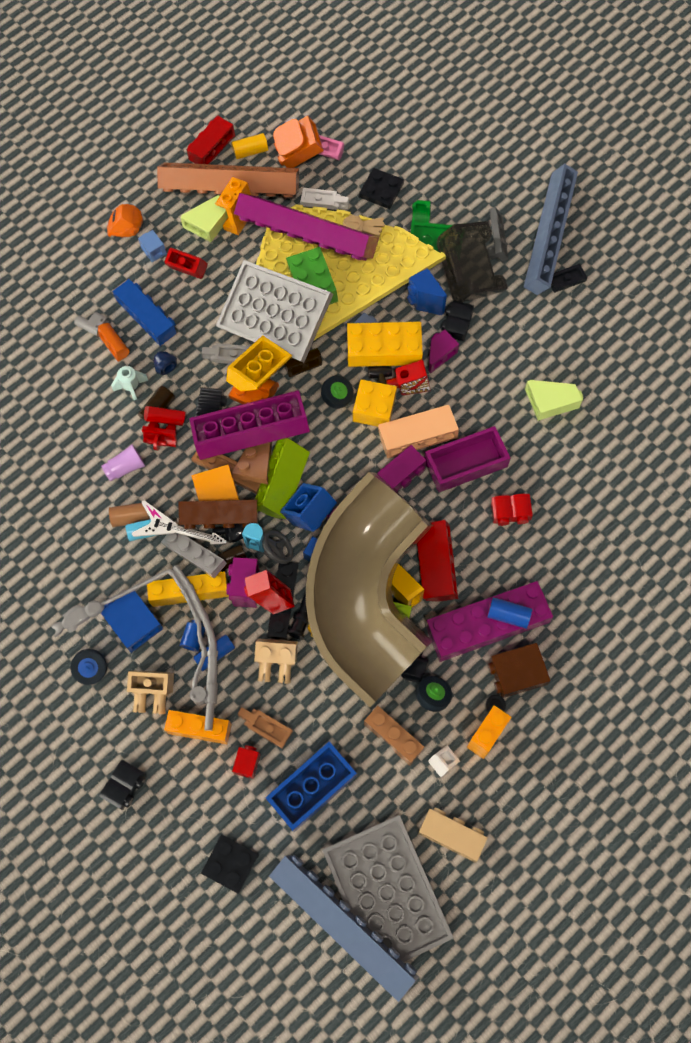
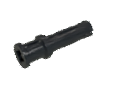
[287,592,309,640]

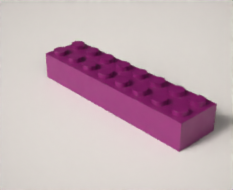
[234,193,379,261]

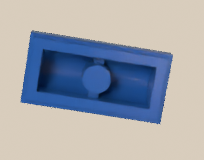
[487,597,532,629]
[193,635,235,672]

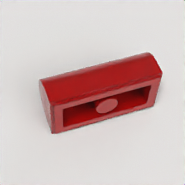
[144,406,186,426]

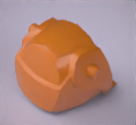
[107,204,143,237]

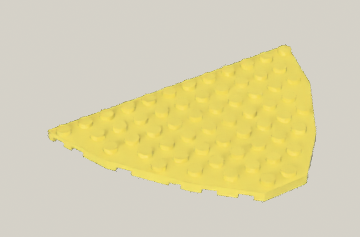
[256,204,446,340]

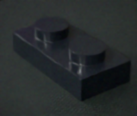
[551,264,588,293]

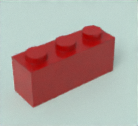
[186,115,235,164]
[244,570,295,615]

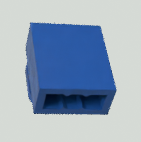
[101,591,163,653]

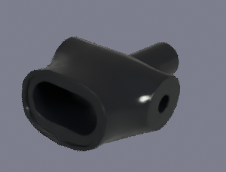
[368,366,392,384]
[212,524,244,543]
[401,652,429,682]

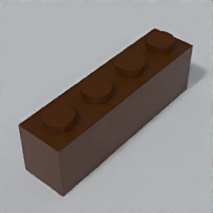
[178,500,259,529]

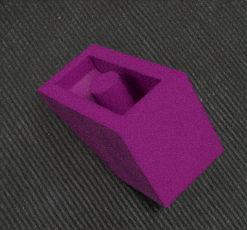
[428,330,459,373]

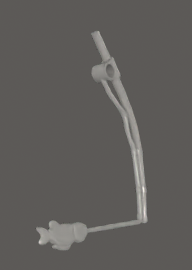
[51,565,218,731]

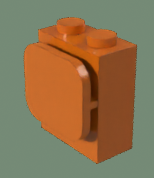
[273,115,324,168]

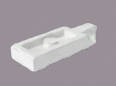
[300,188,349,210]

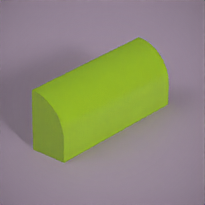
[255,438,310,519]

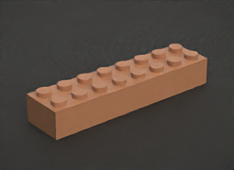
[157,162,299,197]

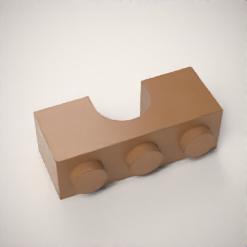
[364,706,424,766]

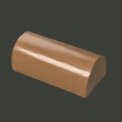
[109,502,150,527]

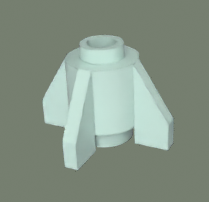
[111,365,148,400]

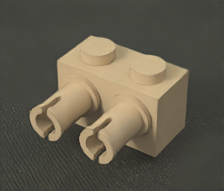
[254,639,298,684]
[127,670,174,714]

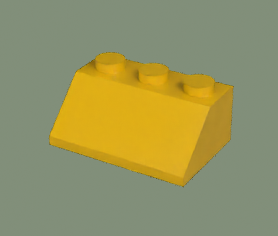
[226,336,292,391]

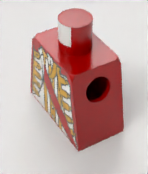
[386,360,431,395]

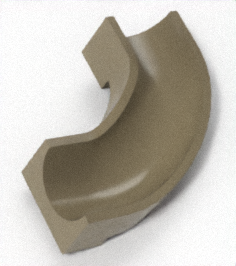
[306,472,433,707]

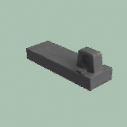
[487,207,509,262]

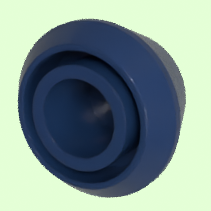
[153,351,177,375]

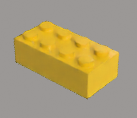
[347,322,423,367]

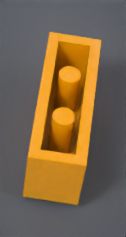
[164,710,232,745]

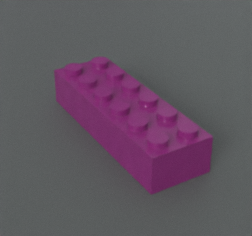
[189,390,310,460]
[425,581,553,662]

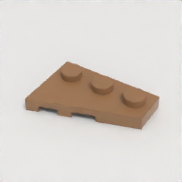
[232,442,272,484]

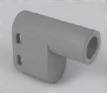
[74,312,109,336]

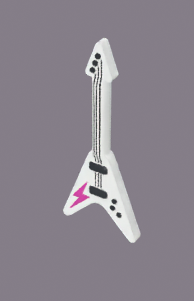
[132,501,226,545]

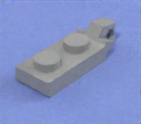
[202,343,250,364]

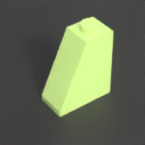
[180,195,228,242]
[525,380,583,421]

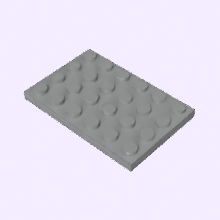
[216,260,334,363]
[322,815,454,962]

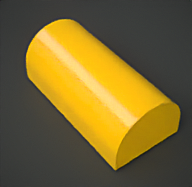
[231,133,268,160]

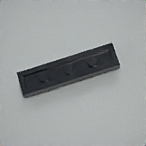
[267,562,299,640]

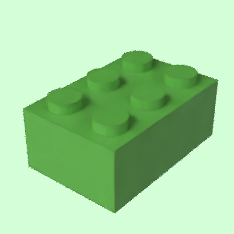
[286,247,338,305]

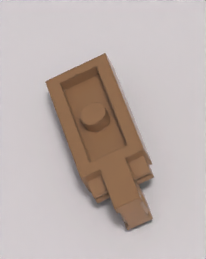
[238,707,293,749]

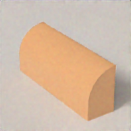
[378,405,459,459]

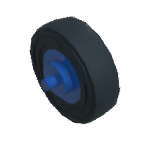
[70,649,107,685]

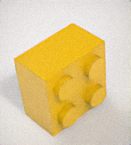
[353,380,397,427]

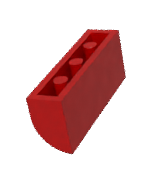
[417,520,458,602]

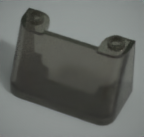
[437,221,508,302]

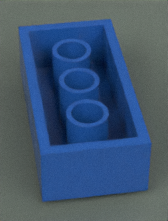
[265,741,357,832]

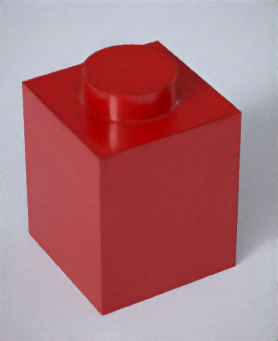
[232,745,260,779]

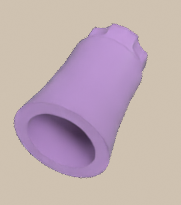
[101,444,145,482]

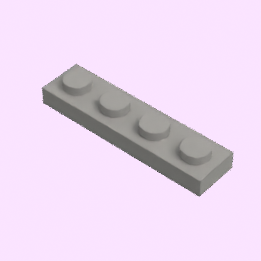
[161,533,227,578]

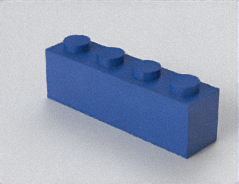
[112,279,177,346]

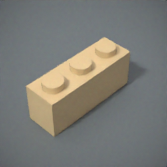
[418,808,488,863]

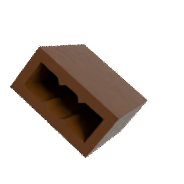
[487,643,551,698]

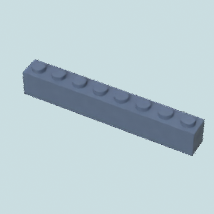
[524,163,578,295]
[269,855,419,1002]

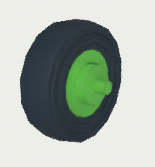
[321,375,354,409]
[415,676,452,712]

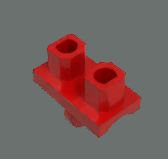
[142,422,177,451]

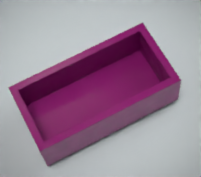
[424,426,511,493]

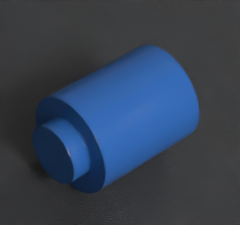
[179,620,205,652]

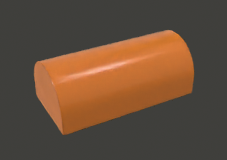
[98,323,130,362]

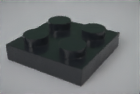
[359,168,404,210]
[201,834,259,894]

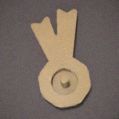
[343,215,385,237]

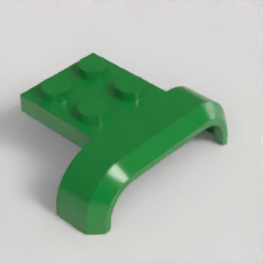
[410,200,464,263]

